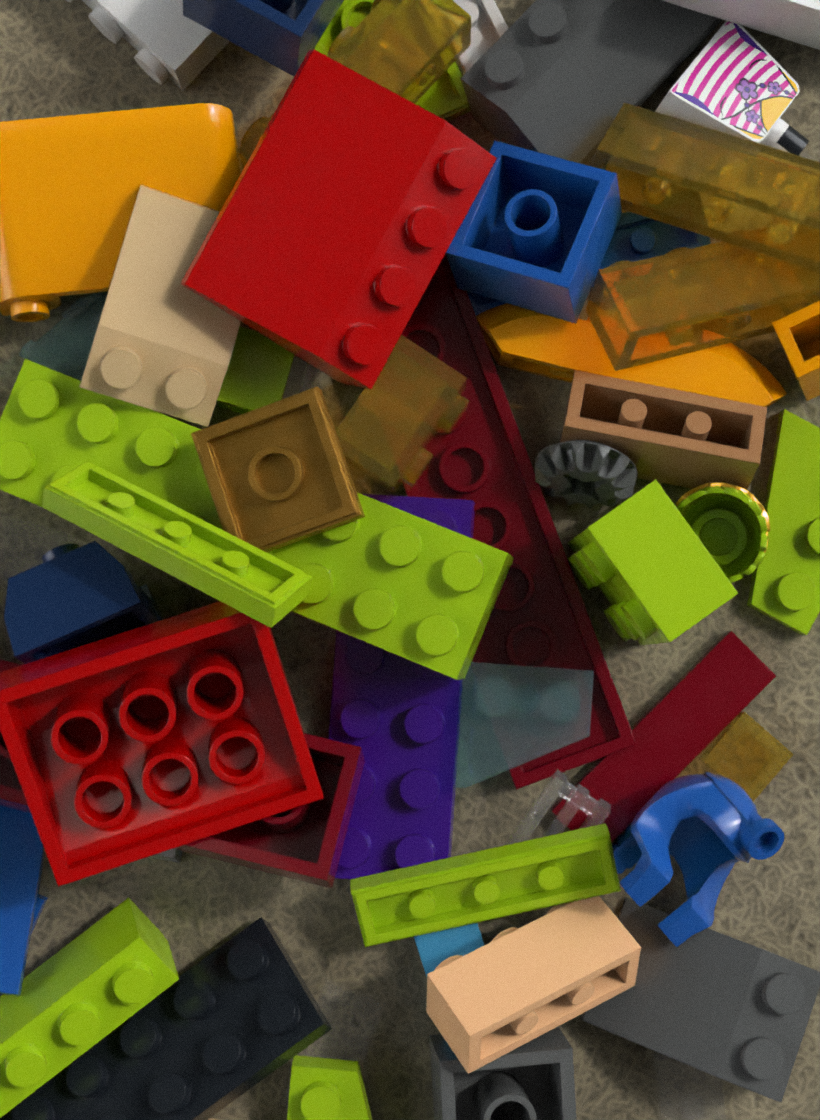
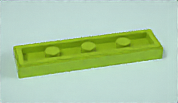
[42,461,312,628]
[350,823,621,947]

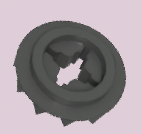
[535,440,637,509]

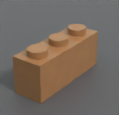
[559,370,767,490]

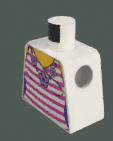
[646,21,809,175]

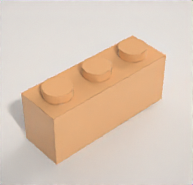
[426,896,641,1074]

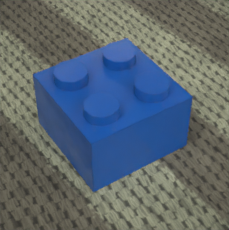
[445,141,622,324]

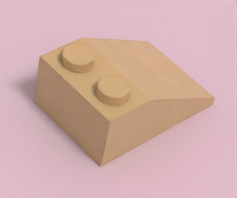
[80,185,241,427]

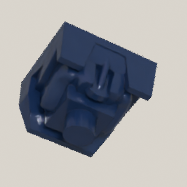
[4,541,164,664]

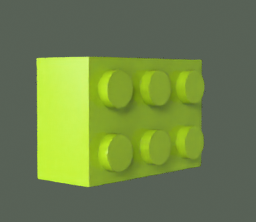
[567,479,739,645]

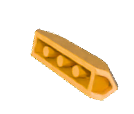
[476,303,787,407]

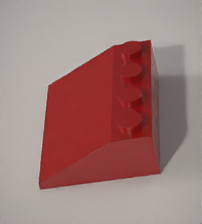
[180,49,497,390]
[0,601,324,887]

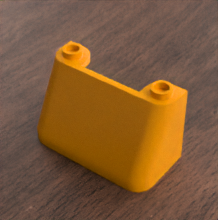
[0,103,241,322]

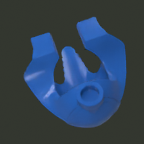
[612,772,784,947]

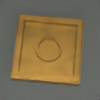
[191,387,365,552]

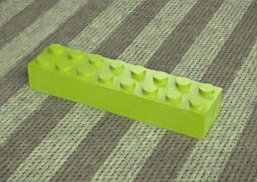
[0,359,514,680]

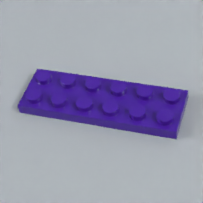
[329,494,475,879]

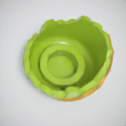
[676,482,770,583]

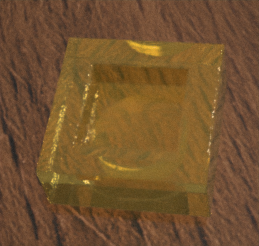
[699,711,794,802]

